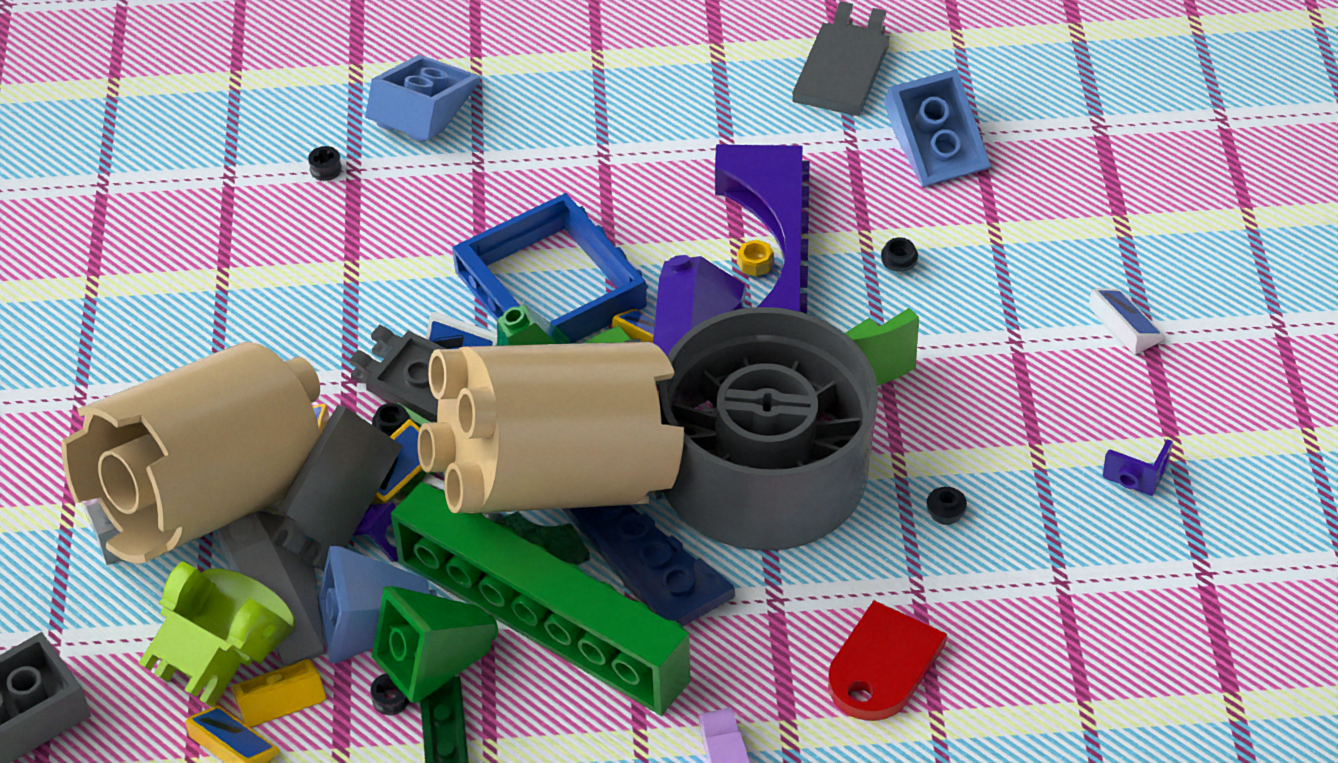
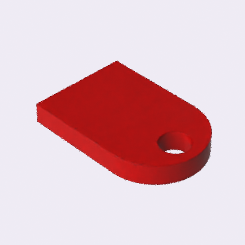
[828,600,947,721]

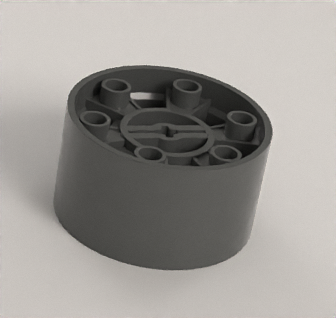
[659,307,878,550]

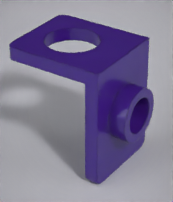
[1102,439,1173,496]
[353,502,398,562]

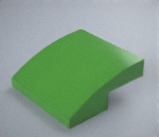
[845,308,919,386]

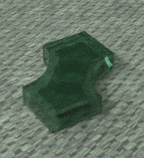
[493,511,590,565]

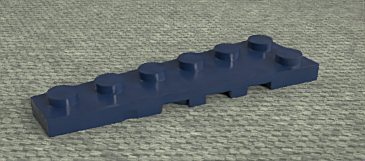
[562,505,735,627]

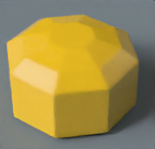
[737,240,774,277]

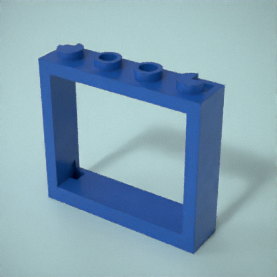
[452,193,648,344]

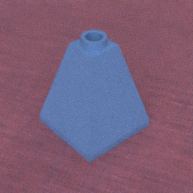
[318,546,437,663]

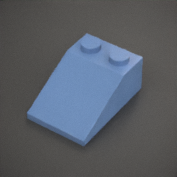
[365,54,480,141]
[884,69,991,187]

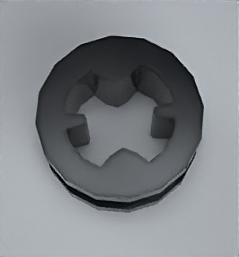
[308,146,342,181]
[370,673,409,716]

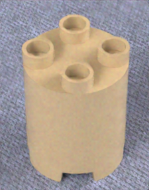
[62,342,320,564]
[417,342,684,514]

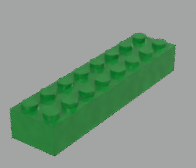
[391,481,691,716]

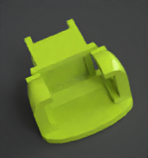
[138,561,296,708]

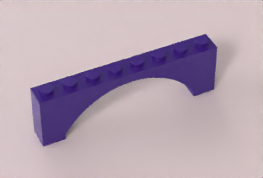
[715,144,810,314]

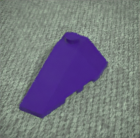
[653,255,747,356]

